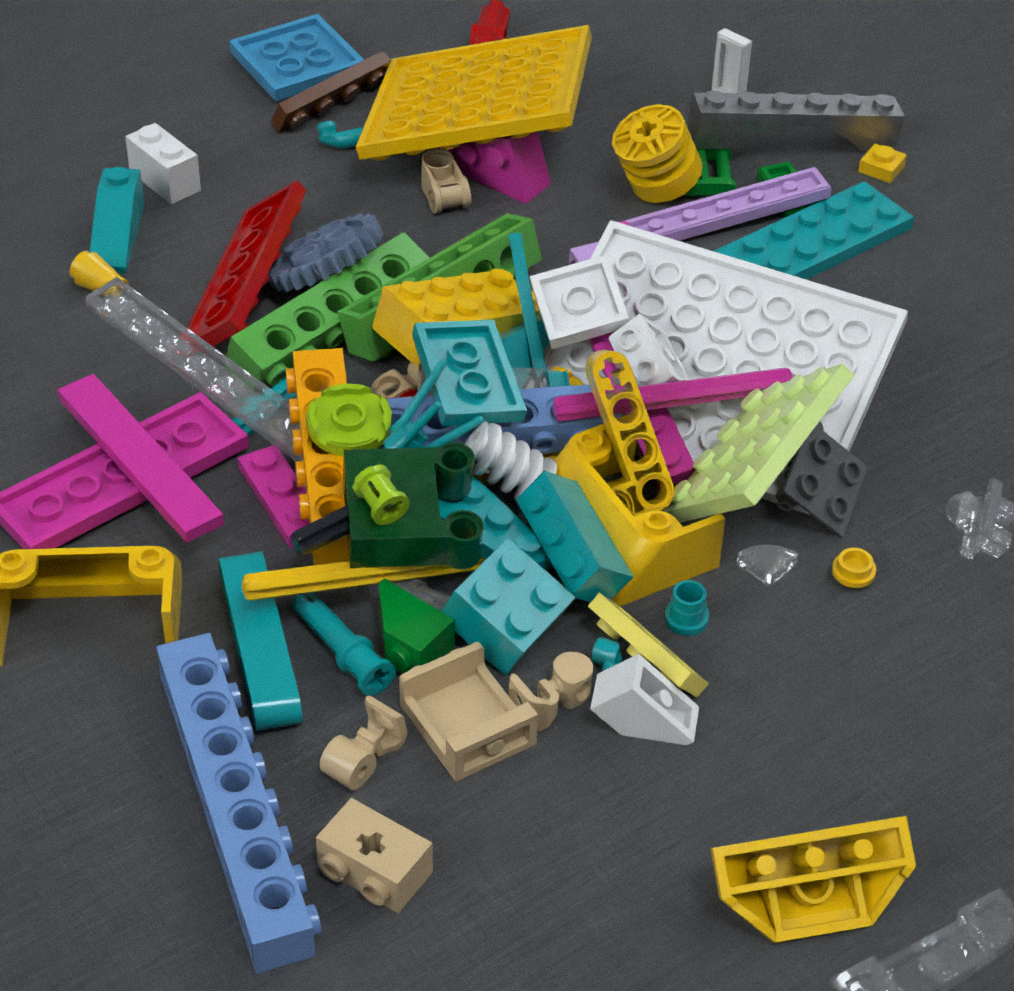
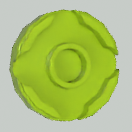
[306,383,392,456]

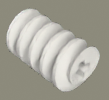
[465,421,557,500]

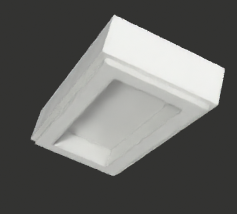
[711,28,752,93]

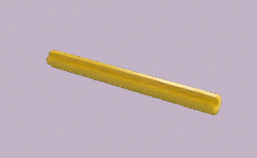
[242,556,485,601]

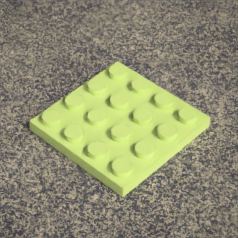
[663,363,855,523]

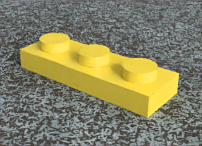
[588,593,709,698]

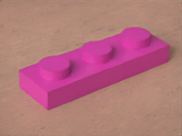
[237,444,309,549]

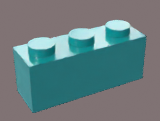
[516,470,634,602]

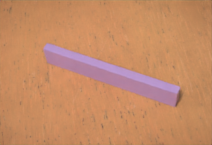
[618,167,831,241]

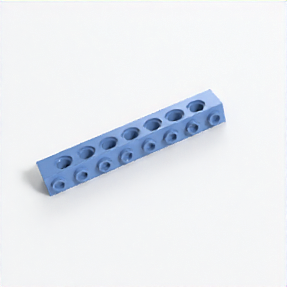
[156,633,322,974]

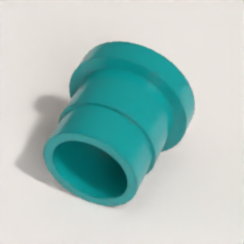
[664,580,709,636]

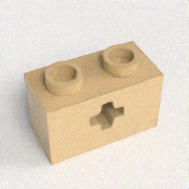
[316,798,433,914]

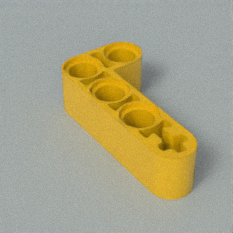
[585,350,674,517]

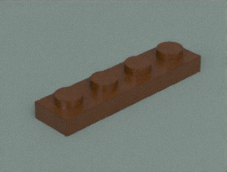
[270,51,391,133]

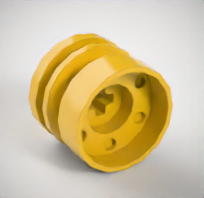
[612,104,703,203]

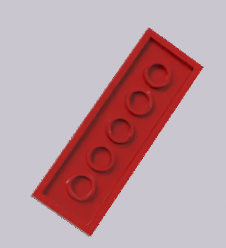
[175,180,307,361]

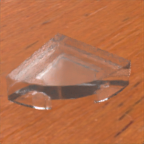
[736,545,799,586]

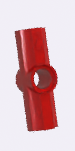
[470,0,510,45]

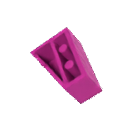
[432,131,551,204]

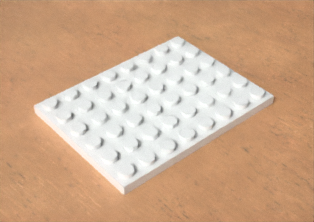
[522,220,908,515]

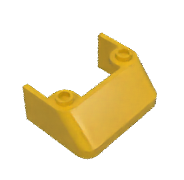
[554,414,725,606]
[0,546,182,666]

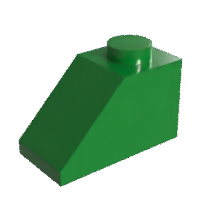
[378,578,455,673]

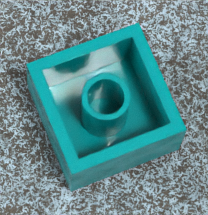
[441,538,576,676]

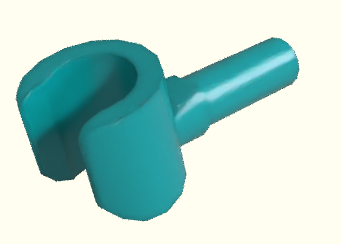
[592,637,622,671]

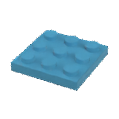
[229,14,364,101]

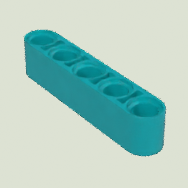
[218,551,303,732]

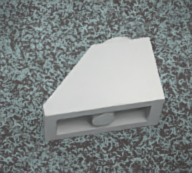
[590,654,699,745]

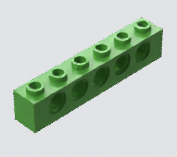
[337,213,542,361]
[225,232,430,392]

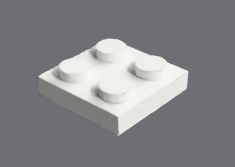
[529,254,630,349]

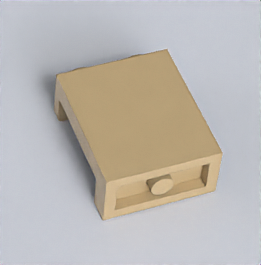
[399,642,538,782]

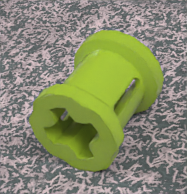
[352,464,410,525]

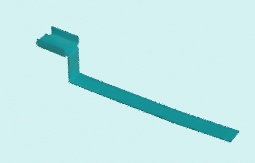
[508,233,570,387]

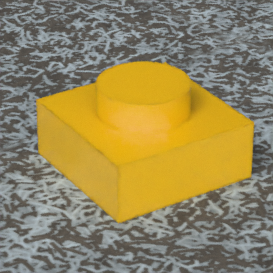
[858,143,907,183]

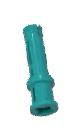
[292,592,396,696]

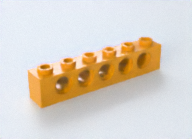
[286,348,349,565]

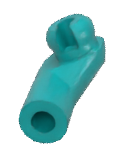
[317,120,364,149]

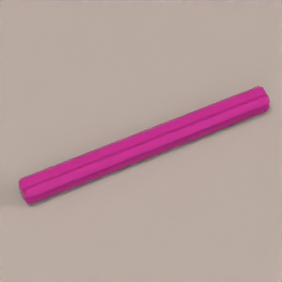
[553,367,793,421]

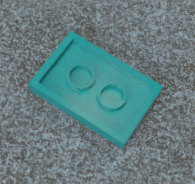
[412,320,527,426]

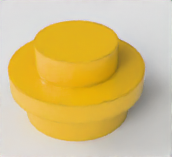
[832,547,876,588]

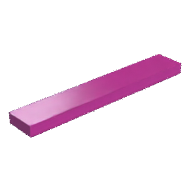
[57,373,224,543]

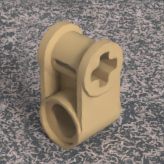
[421,148,472,214]

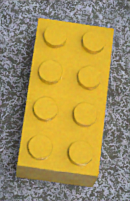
[372,269,540,370]

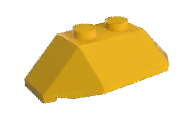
[710,816,916,943]

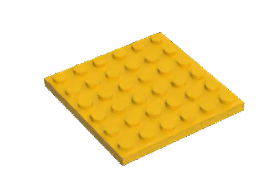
[356,25,592,161]

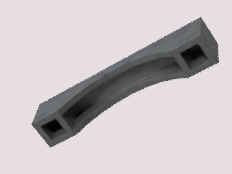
[686,91,905,151]

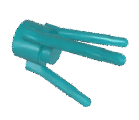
[383,360,484,449]

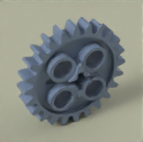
[268,213,384,292]

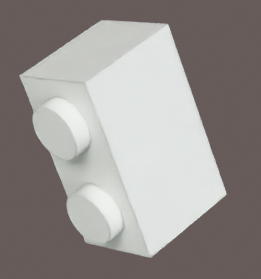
[125,123,201,205]

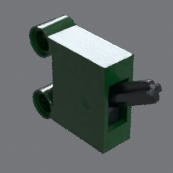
[290,442,484,569]

